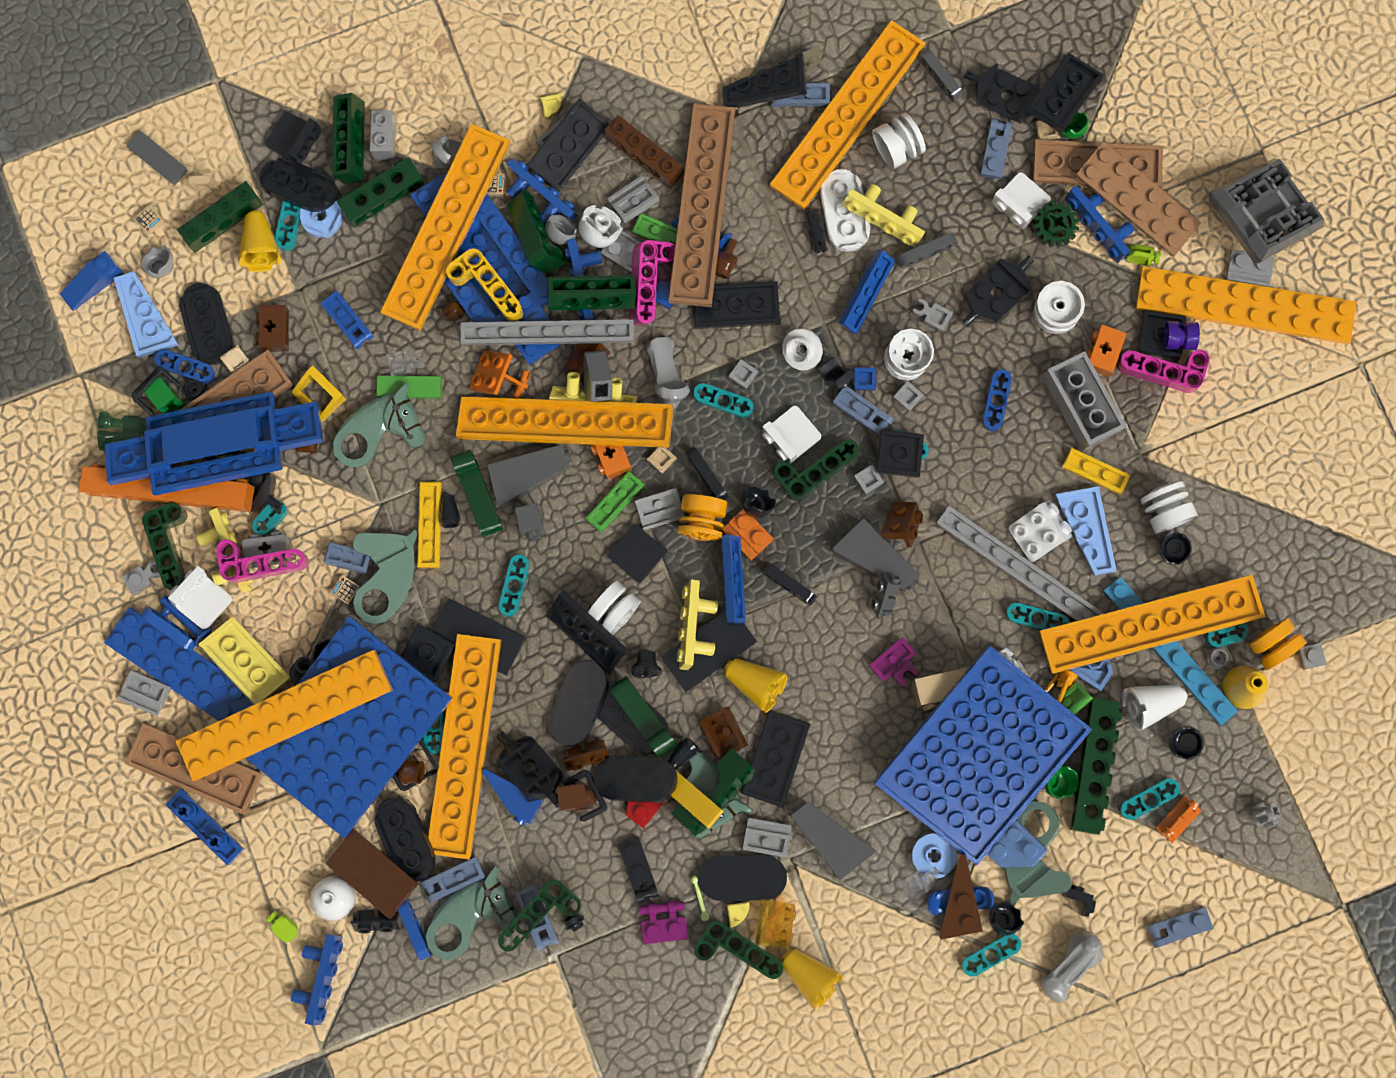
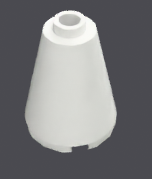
[1122,685,1187,730]

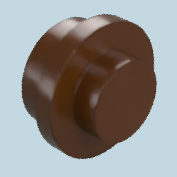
[442,303,464,321]

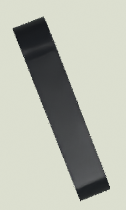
[685,446,729,500]
[760,561,817,606]

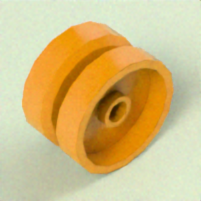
[1248,617,1307,670]

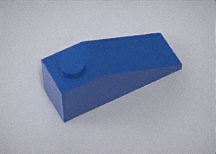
[60,251,124,311]
[482,768,544,826]

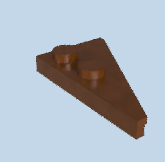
[940,853,983,940]

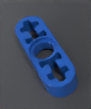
[154,349,215,384]
[982,369,1012,432]
[139,605,196,651]
[398,898,432,960]

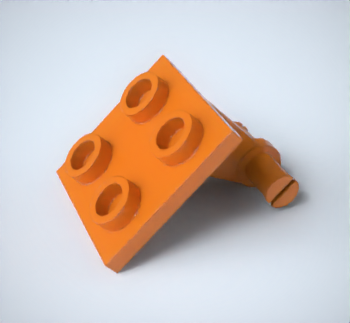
[469,350,531,399]

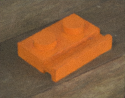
[721,509,774,561]

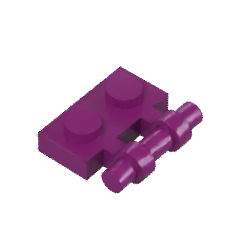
[639,900,688,944]

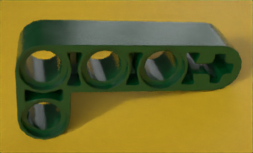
[507,190,567,274]
[774,439,859,501]
[450,449,503,538]
[142,503,188,590]
[608,676,677,757]
[498,880,582,952]
[694,921,783,979]

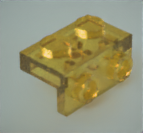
[756,899,796,949]

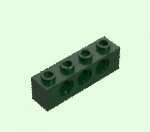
[332,93,365,184]
[337,157,425,228]
[177,181,264,253]
[547,275,636,311]

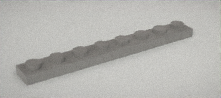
[461,319,634,346]

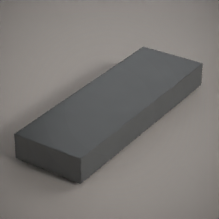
[126,131,188,186]

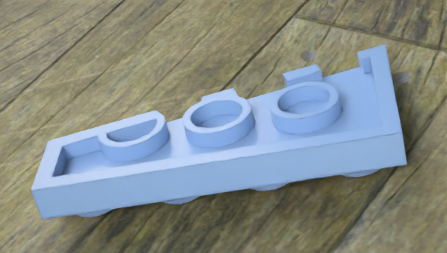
[114,271,179,358]
[1055,486,1117,576]

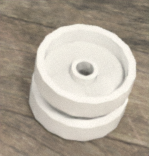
[1033,281,1085,334]
[588,581,641,635]

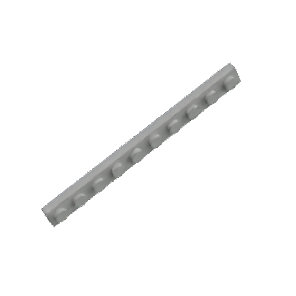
[936,506,1104,622]

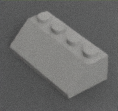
[1041,351,1127,451]

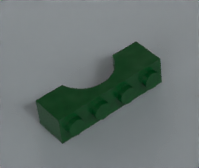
[671,748,755,837]

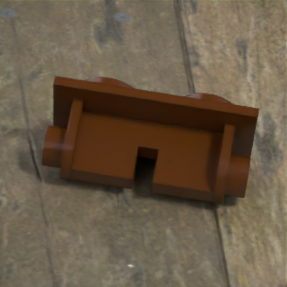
[562,739,609,771]

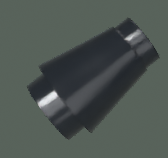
[439,495,461,528]
[667,737,699,770]

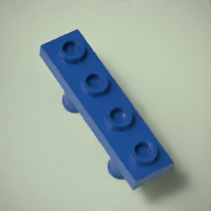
[506,158,578,225]
[1064,186,1134,263]
[565,239,603,320]
[165,789,244,865]
[291,934,343,1026]

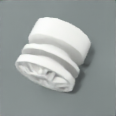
[872,113,926,169]
[883,329,934,381]
[1140,481,1198,534]

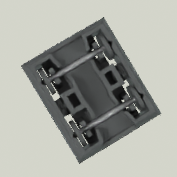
[1209,158,1324,263]

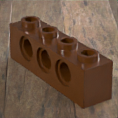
[604,115,684,189]
[557,784,597,812]

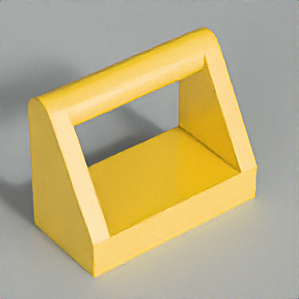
[292,365,346,422]

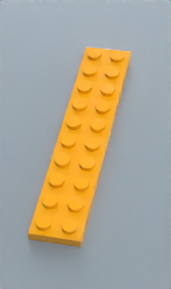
[770,20,926,210]
[380,123,511,331]
[1135,266,1356,345]
[456,397,674,448]
[1039,575,1266,674]
[428,634,502,860]
[176,650,393,782]

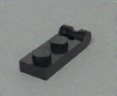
[618,837,659,904]

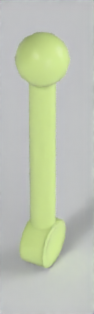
[691,875,709,921]

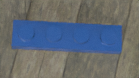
[838,249,895,334]
[721,535,746,624]

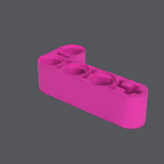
[629,240,675,325]
[1117,349,1209,393]
[217,540,309,583]

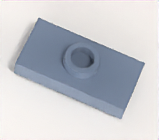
[323,542,370,574]

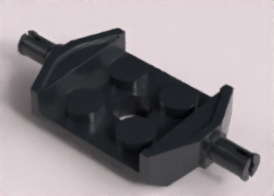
[964,64,1040,124]
[961,255,1034,328]
[203,450,284,513]
[496,731,563,808]

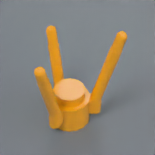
[1044,670,1078,703]

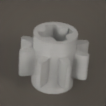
[1252,800,1281,829]

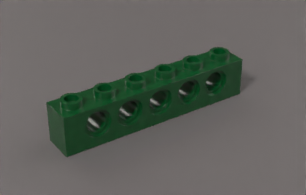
[1070,698,1122,835]

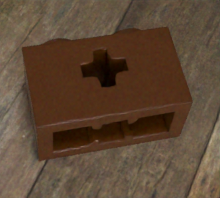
[256,305,289,352]

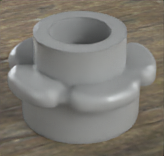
[1207,648,1229,669]

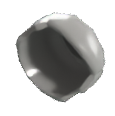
[545,214,577,245]
[141,245,174,278]

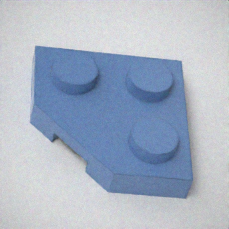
[1069,659,1113,692]
[987,820,1049,868]

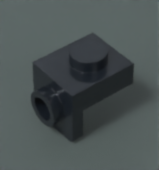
[818,357,855,389]
[1062,885,1096,917]

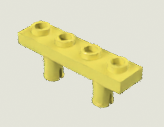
[842,184,925,248]
[549,372,638,403]
[196,508,253,593]
[677,579,718,670]

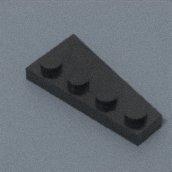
[722,52,807,108]

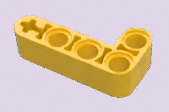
[446,249,523,322]

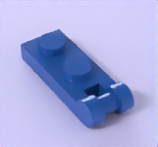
[320,291,374,350]

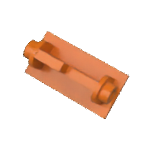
[1156,795,1202,843]

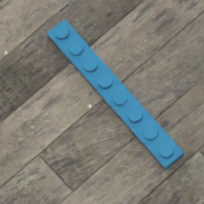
[1103,577,1238,726]

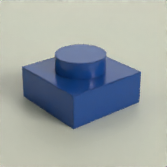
[656,280,673,310]
[854,368,876,391]

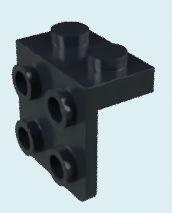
[265,111,322,164]

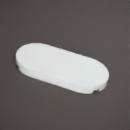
[820,169,870,252]

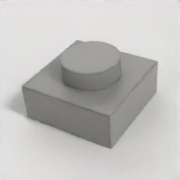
[729,359,758,390]
[893,381,924,412]
[854,465,884,495]
[1298,643,1327,670]

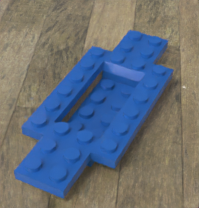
[411,172,561,366]
[105,392,323,496]

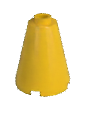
[238,210,282,272]
[724,658,788,713]
[1222,665,1268,709]
[781,949,844,1011]

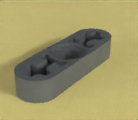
[918,48,963,102]
[897,233,958,269]

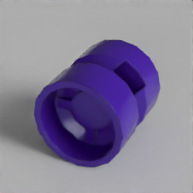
[1163,321,1200,350]

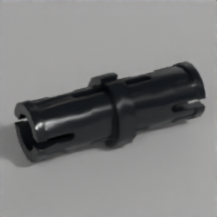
[805,209,828,254]

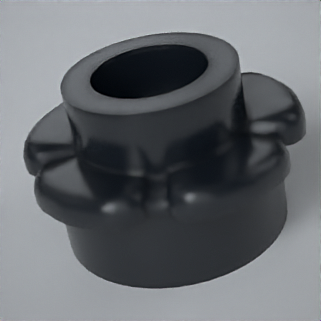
[184,380,205,400]
[563,912,584,932]

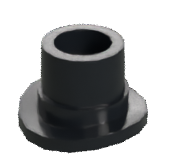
[631,650,662,678]
[289,657,313,685]

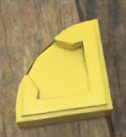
[541,93,562,119]
[727,902,749,928]

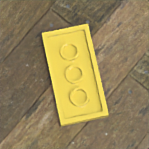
[199,617,291,705]

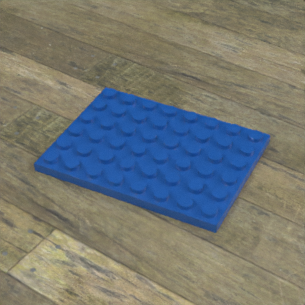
[246,616,453,838]
[874,645,1092,865]

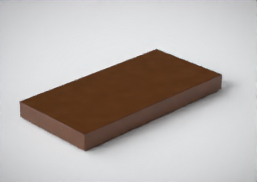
[325,829,419,919]

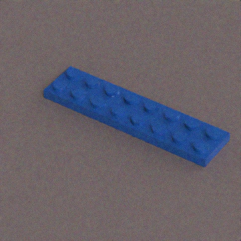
[104,607,253,721]

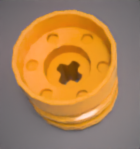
[677,494,727,541]

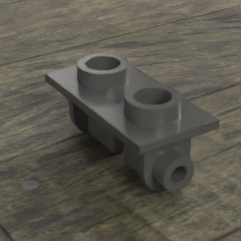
[871,571,901,619]

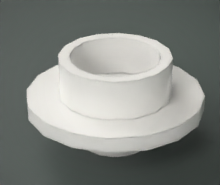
[782,328,823,370]

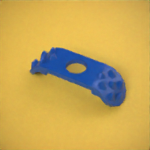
[928,886,994,915]

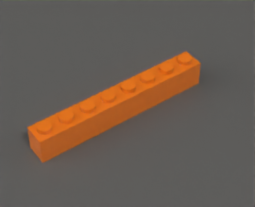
[79,464,255,512]

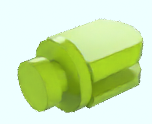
[1127,244,1161,266]
[266,911,298,943]

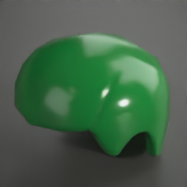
[1059,112,1090,139]
[1044,765,1079,799]

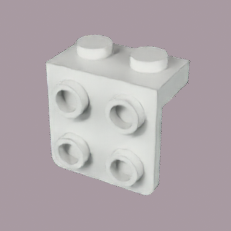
[992,173,1051,230]
[762,406,821,464]
[1009,500,1073,562]
[168,566,232,630]

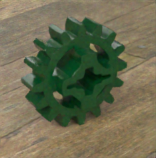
[1032,200,1080,248]

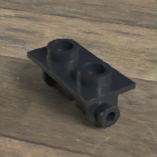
[351,910,399,934]

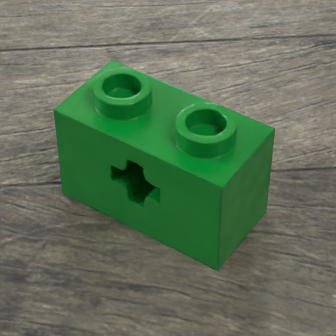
[144,377,186,414]

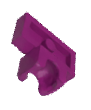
[869,637,919,688]

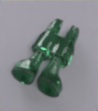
[97,411,146,451]

